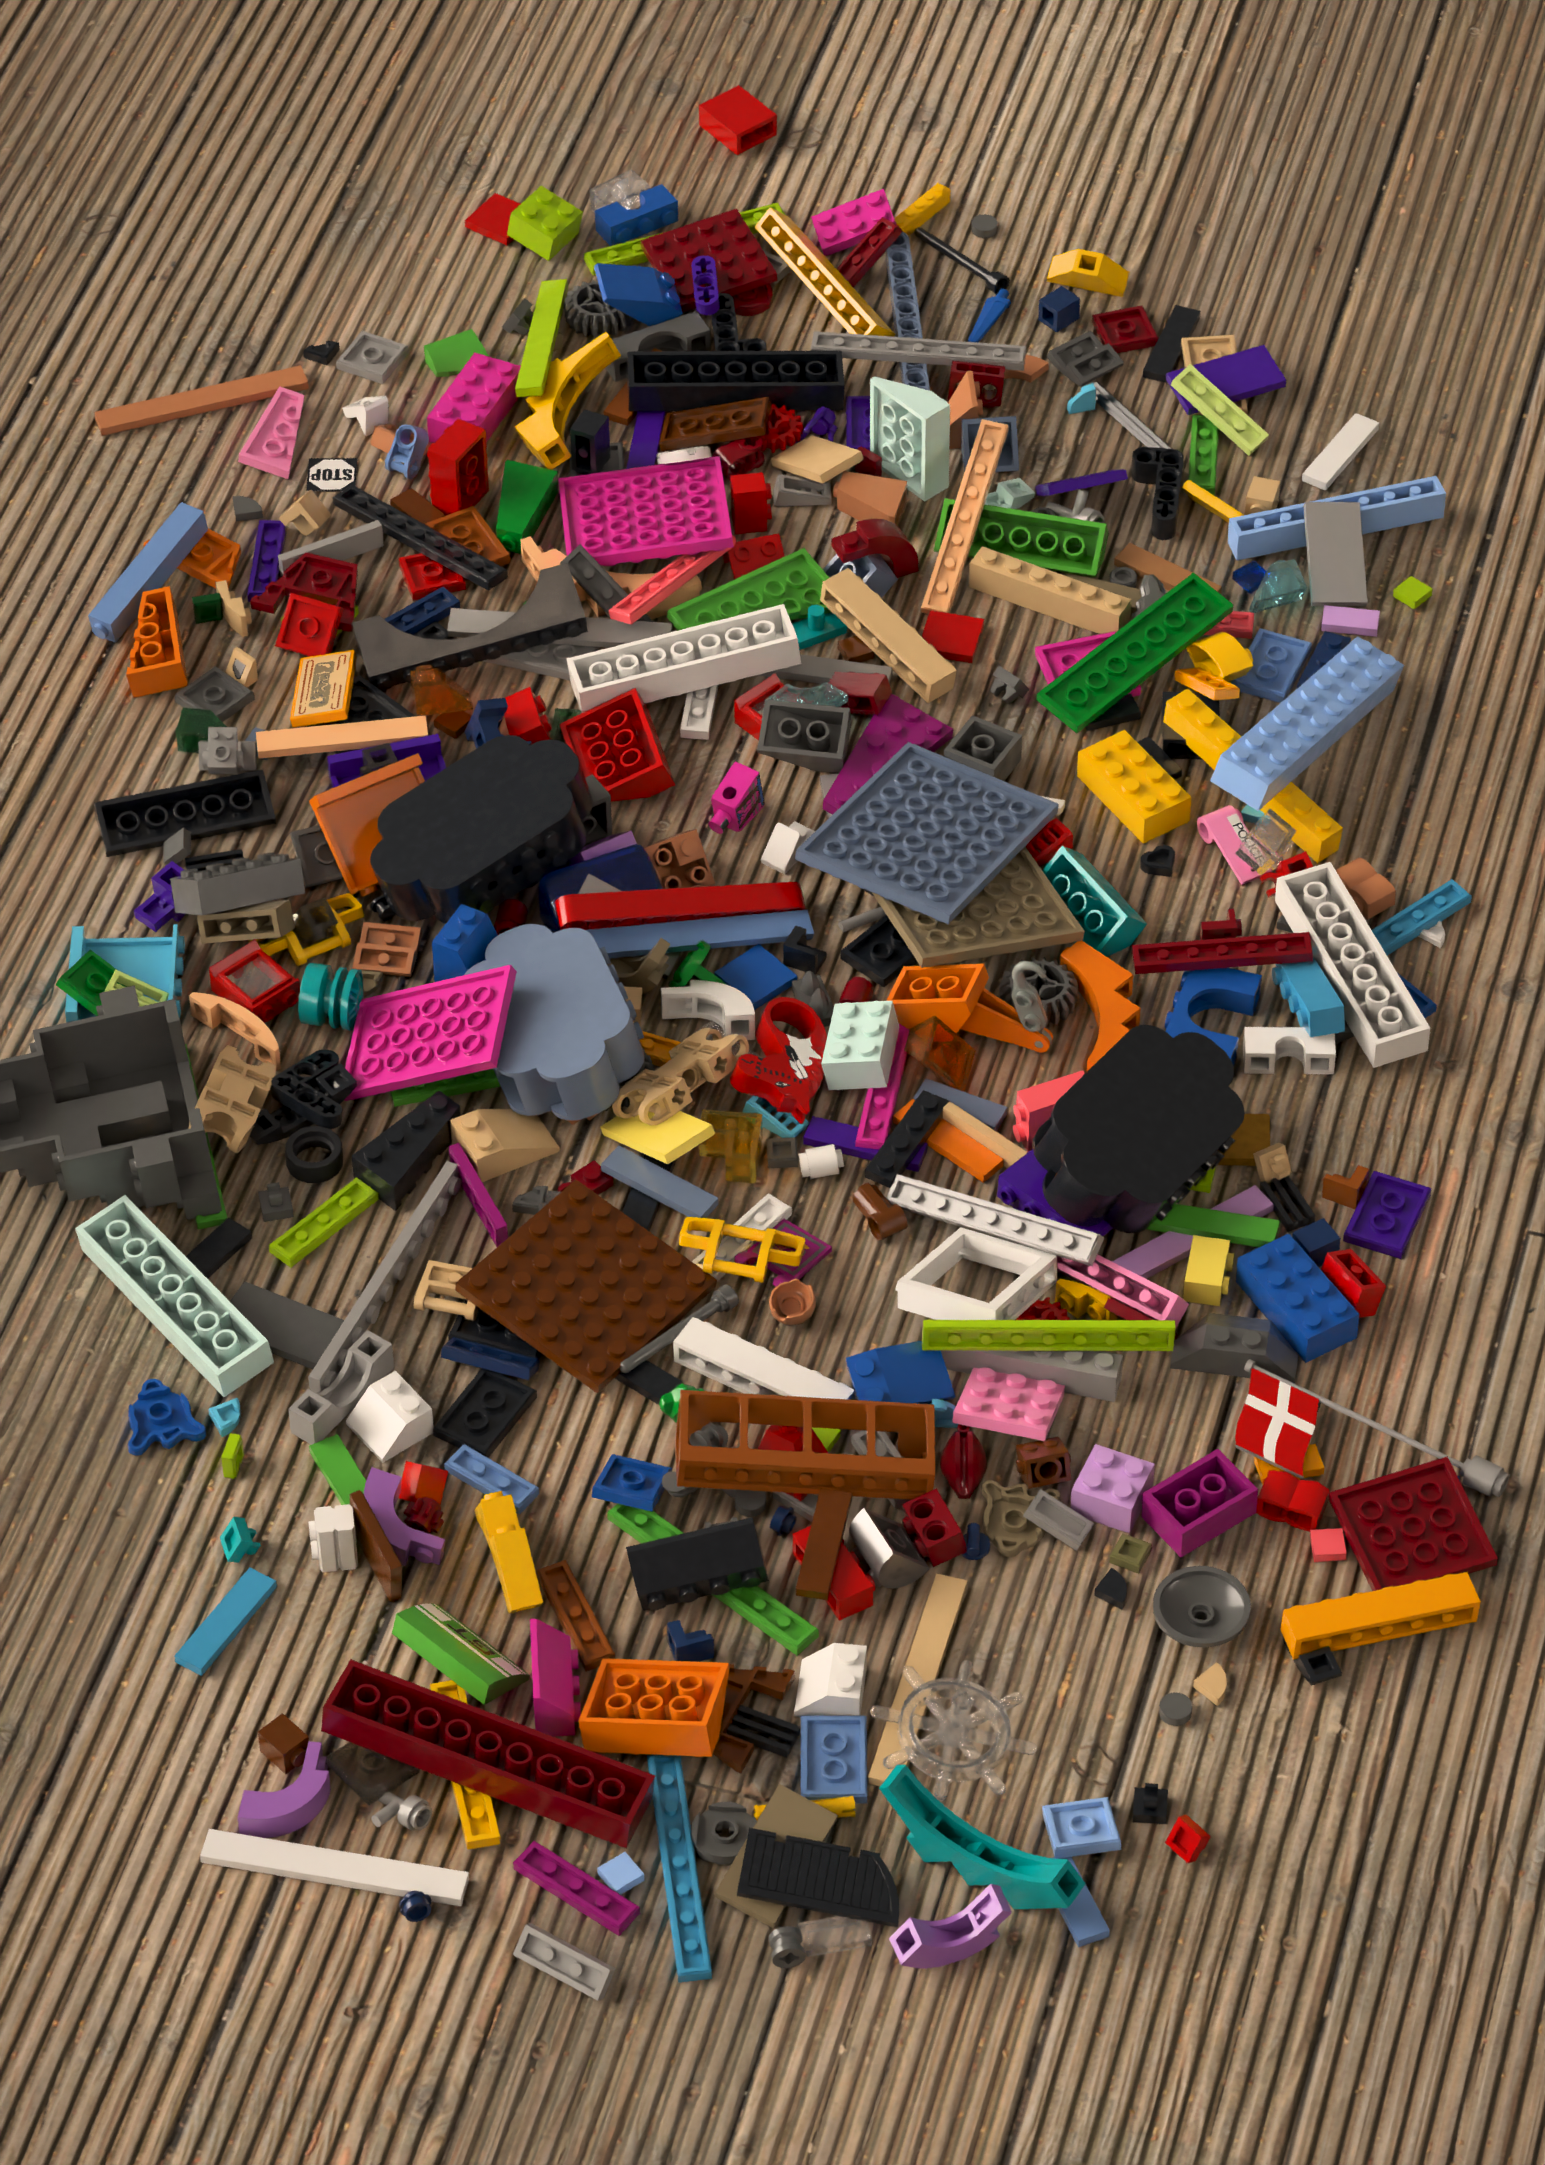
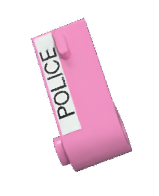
[1197,805,1272,885]

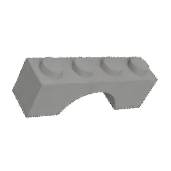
[288,1330,394,1445]

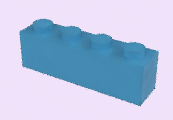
[1272,957,1345,1038]

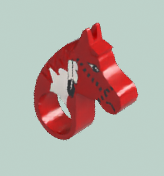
[730,997,827,1124]

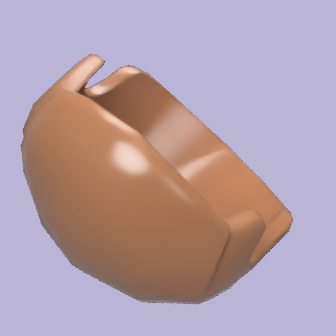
[769,1279,816,1326]

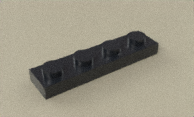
[865,1090,950,1188]

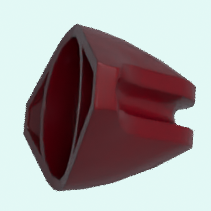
[940,1424,987,1499]

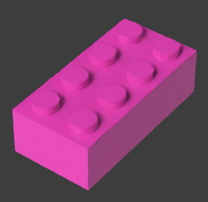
[427,353,520,443]

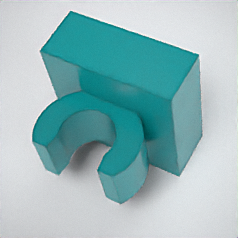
[220,1516,261,1563]

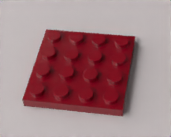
[640,208,778,312]
[1328,1456,1498,1591]

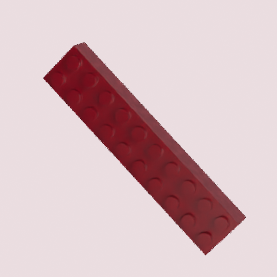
[321,1659,655,1849]

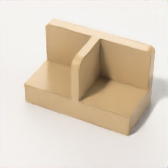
[279,490,331,535]

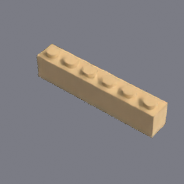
[969,546,1131,634]
[820,568,957,703]

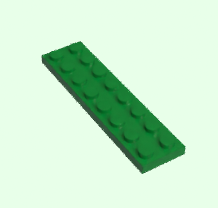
[1037,572,1234,733]

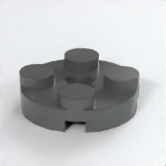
[691,1802,757,1865]

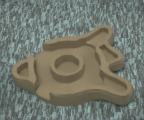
[981,1480,1061,1557]

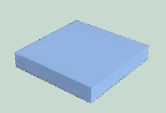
[1042,1797,1121,1859]

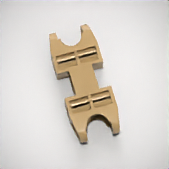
[612,1028,749,1125]
[189,1045,276,1153]

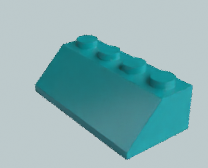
[1042,846,1147,957]

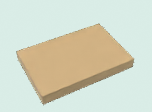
[771,435,863,484]

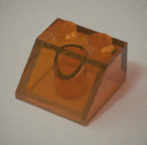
[410,665,473,716]

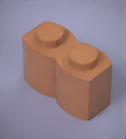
[1336,857,1396,920]

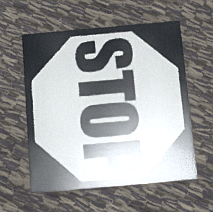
[306,458,357,491]

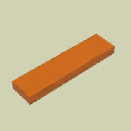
[893,1099,1004,1183]

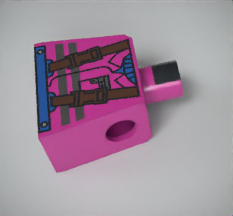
[708,761,765,834]

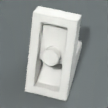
[342,396,388,436]
[761,821,815,875]

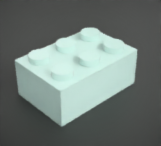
[821,1000,900,1090]

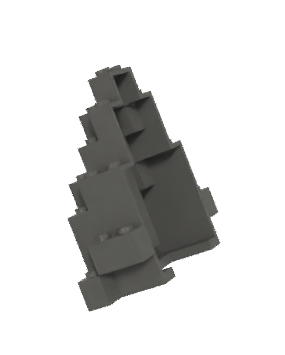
[0,985,222,1220]

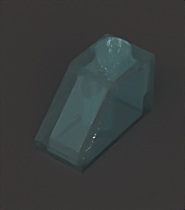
[1249,559,1307,613]

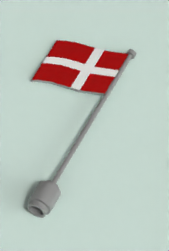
[1235,1359,1510,1497]

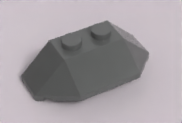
[1170,1313,1298,1383]

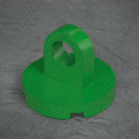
[668,939,725,987]

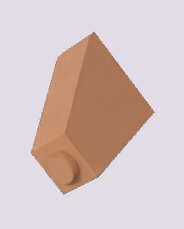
[833,471,907,526]

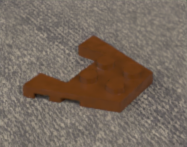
[693,1661,795,1774]

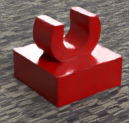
[1165,1814,1211,1863]

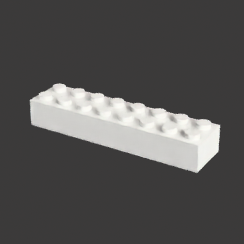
[566,604,801,713]
[1275,862,1430,1068]

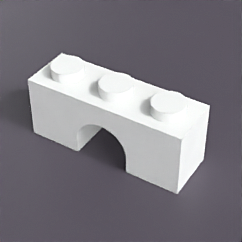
[1243,1027,1336,1074]

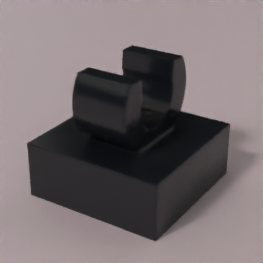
[1133,1783,1168,1824]

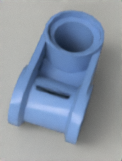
[385,424,429,479]

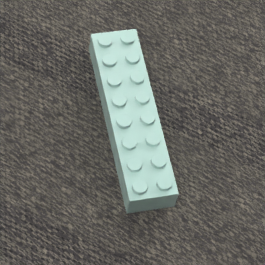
[75,1195,274,1397]

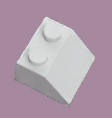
[346,1370,434,1463]
[794,1643,867,1717]

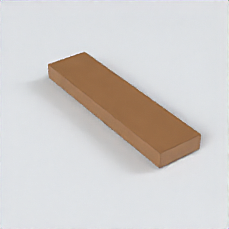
[1114,543,1222,594]

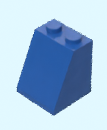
[432,904,498,982]

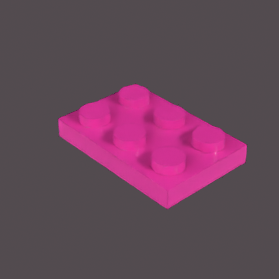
[811,189,897,257]

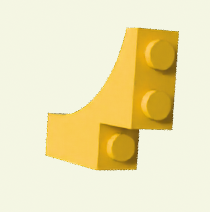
[474,1491,543,1614]

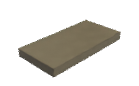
[714,1784,838,1928]

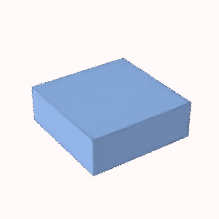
[597,1852,644,1895]

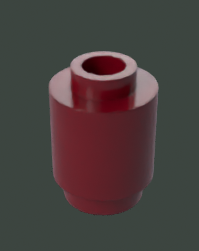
[494,899,528,935]
[837,977,873,1004]

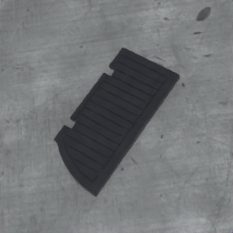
[736,1827,900,1927]

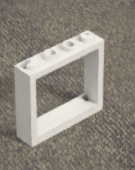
[896,1227,1057,1320]

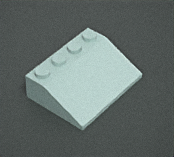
[870,376,950,502]

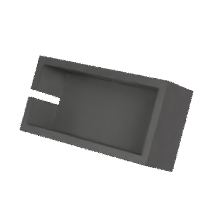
[170,852,305,916]

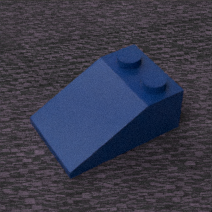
[594,263,683,327]
[845,1341,956,1404]

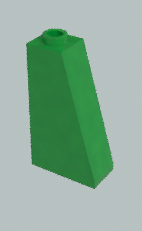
[496,460,559,554]

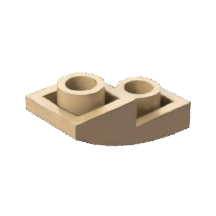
[216,580,252,637]

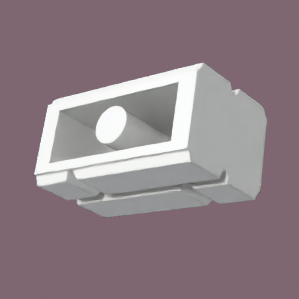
[308,1504,358,1572]

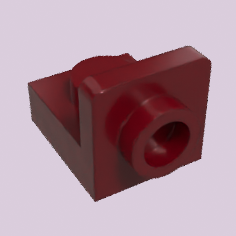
[1200,908,1242,940]

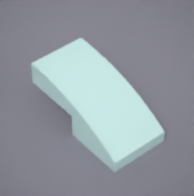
[985,478,1035,509]

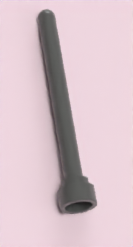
[620,1284,739,1373]

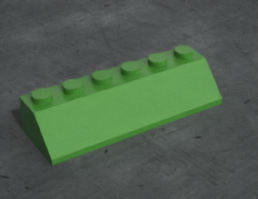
[934,498,1109,577]

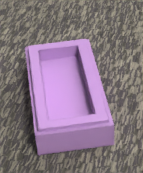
[1321,605,1380,637]

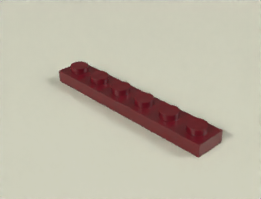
[1132,932,1313,974]

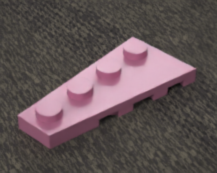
[238,386,304,479]

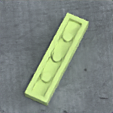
[1171,364,1269,456]

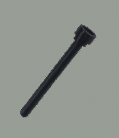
[914,227,1010,295]

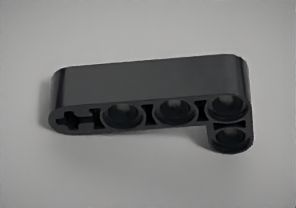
[711,293,767,351]
[1131,447,1184,540]

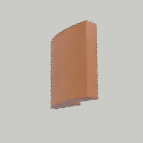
[352,922,422,977]

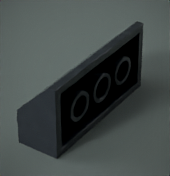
[626,1517,769,1611]

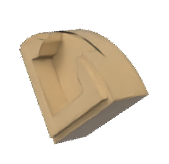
[1194,1662,1227,1706]

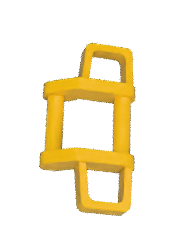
[248,893,364,966]
[679,1217,805,1283]

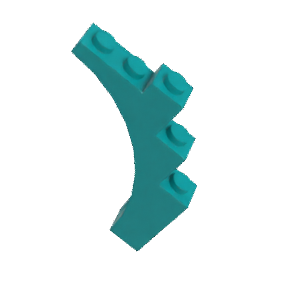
[879,1765,1086,1909]

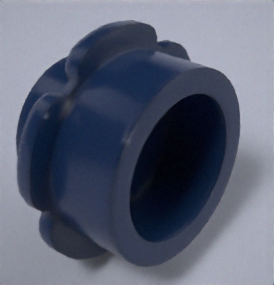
[770,1505,797,1536]
[399,1891,431,1922]

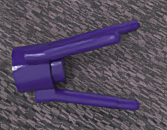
[795,406,837,444]

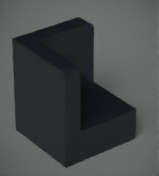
[783,926,827,975]

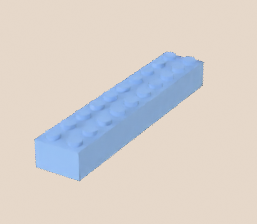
[1210,636,1404,811]

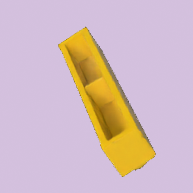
[894,183,951,236]

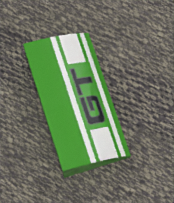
[392,1604,530,1705]

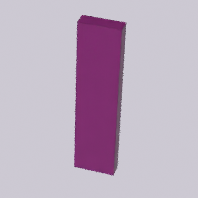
[448,1143,508,1247]
[513,1841,640,1936]

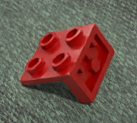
[722,533,785,580]

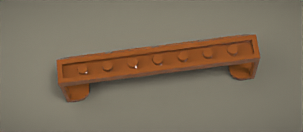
[675,1390,935,1500]

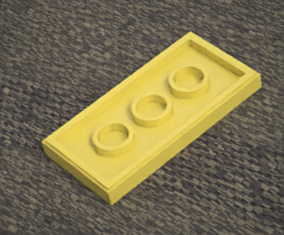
[600,1111,715,1164]

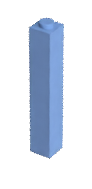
[88,502,208,643]

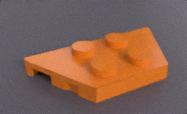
[144,528,241,589]

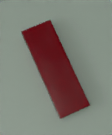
[837,217,903,288]

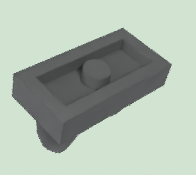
[792,971,834,1027]

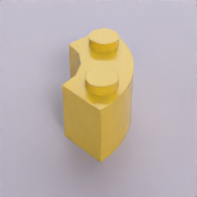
[1186,632,1254,682]

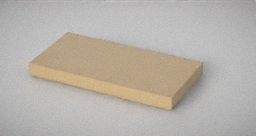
[1181,335,1248,415]

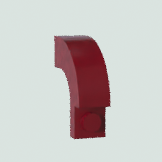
[831,519,919,578]

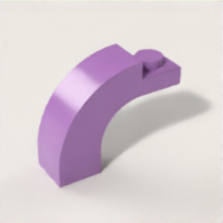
[364,1467,445,1566]
[238,1741,331,1838]
[889,1884,1012,1968]

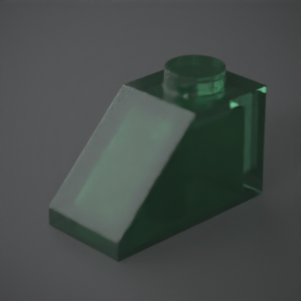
[176,707,227,753]

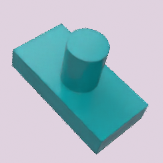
[792,605,847,650]

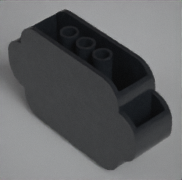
[370,735,593,924]
[1032,1025,1245,1233]

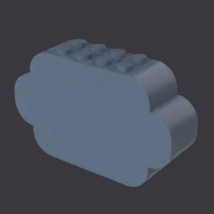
[464,924,644,1121]

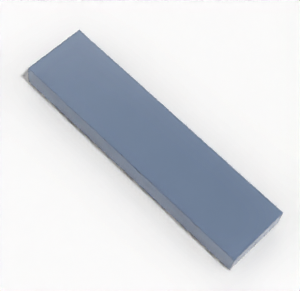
[601,1146,719,1218]

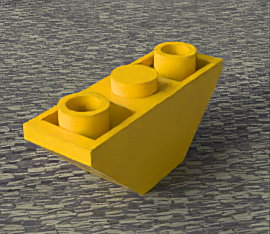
[1047,249,1130,297]

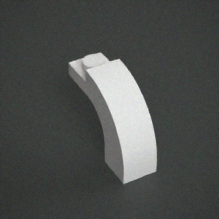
[661,980,755,1040]

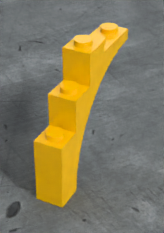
[515,332,621,470]

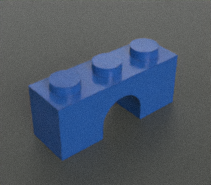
[595,184,678,246]

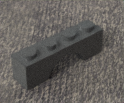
[605,311,711,382]

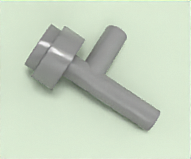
[1046,489,1105,523]
[363,1781,433,1831]

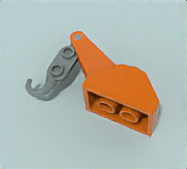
[886,961,1053,1053]

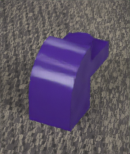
[134,861,185,932]

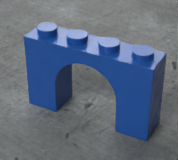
[1165,968,1262,1067]

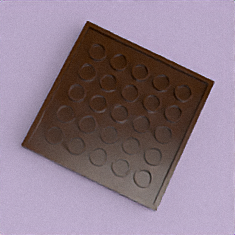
[455,1180,717,1394]

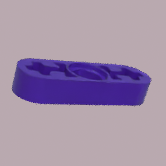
[691,256,720,315]

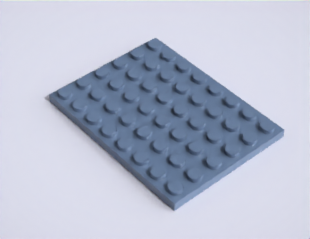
[795,742,1059,924]

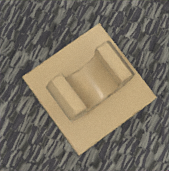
[1253,1143,1292,1183]

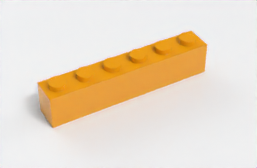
[1280,1572,1481,1660]

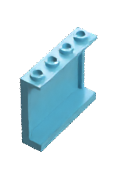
[65,924,185,1022]

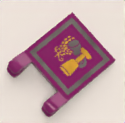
[734,1219,832,1287]

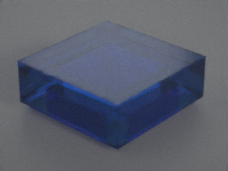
[1232,561,1272,593]

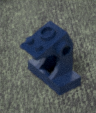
[465,698,531,749]

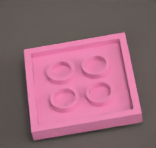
[952,1367,1065,1441]

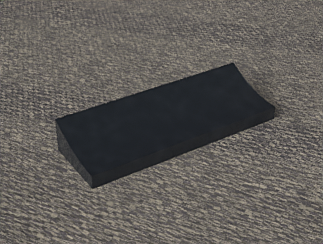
[94,769,276,857]

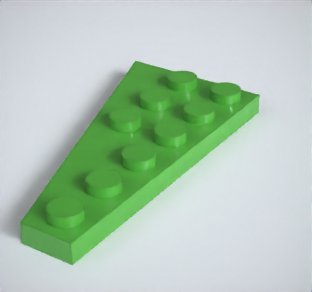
[667,548,832,630]

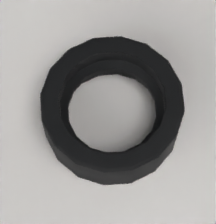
[285,1126,343,1183]

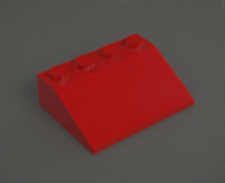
[559,688,675,802]

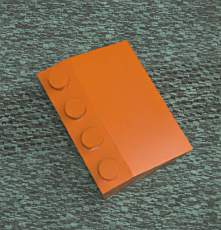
[579,1658,730,1757]

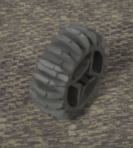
[564,279,634,339]
[999,957,1079,1028]

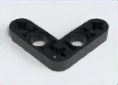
[271,1049,343,1129]

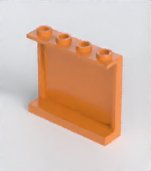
[309,753,425,897]

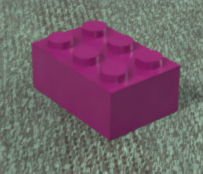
[1141,1449,1258,1557]

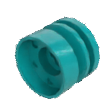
[298,963,364,1031]

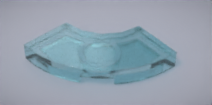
[768,682,848,707]

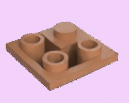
[948,371,983,449]
[643,829,715,889]

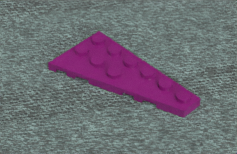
[823,693,953,815]

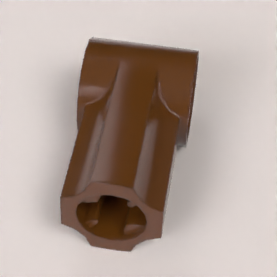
[853,1182,908,1241]

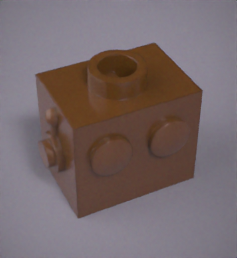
[1016,1436,1072,1489]

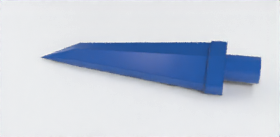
[967,288,1011,343]

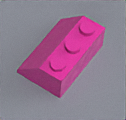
[530,1619,581,1737]

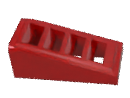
[1025,818,1073,867]

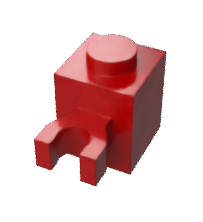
[1260,852,1313,898]

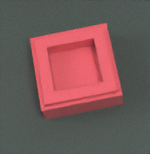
[1310,1528,1347,1562]

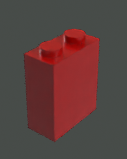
[699,85,777,155]

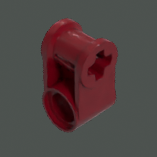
[712,436,765,480]

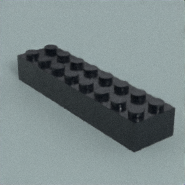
[627,350,845,412]

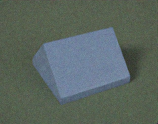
[961,416,1019,472]

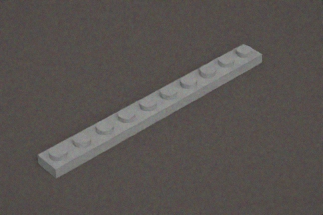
[308,1161,461,1393]

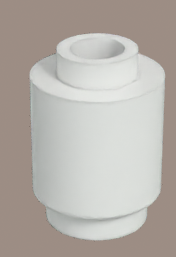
[798,1144,844,1179]

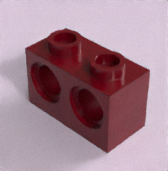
[948,360,1005,408]
[901,1488,967,1567]

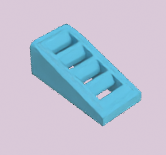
[742,1095,810,1138]

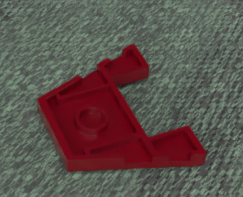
[250,552,358,632]

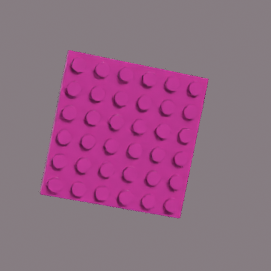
[558,456,734,567]

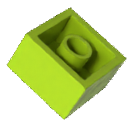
[507,185,583,261]

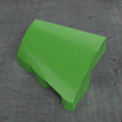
[424,329,488,377]

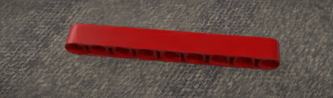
[555,882,806,930]

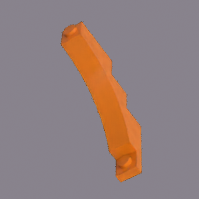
[1060,940,1141,1071]

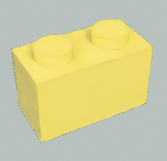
[1183,1235,1235,1306]

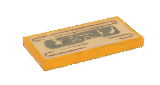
[290,650,357,728]

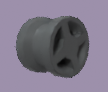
[768,1926,806,1968]

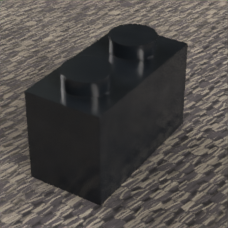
[570,409,610,474]

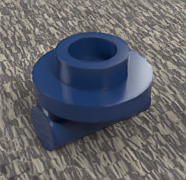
[961,1523,991,1560]

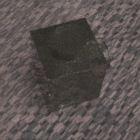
[360,743,398,776]
[293,897,338,945]

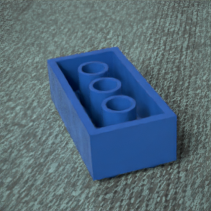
[1236,1233,1359,1363]

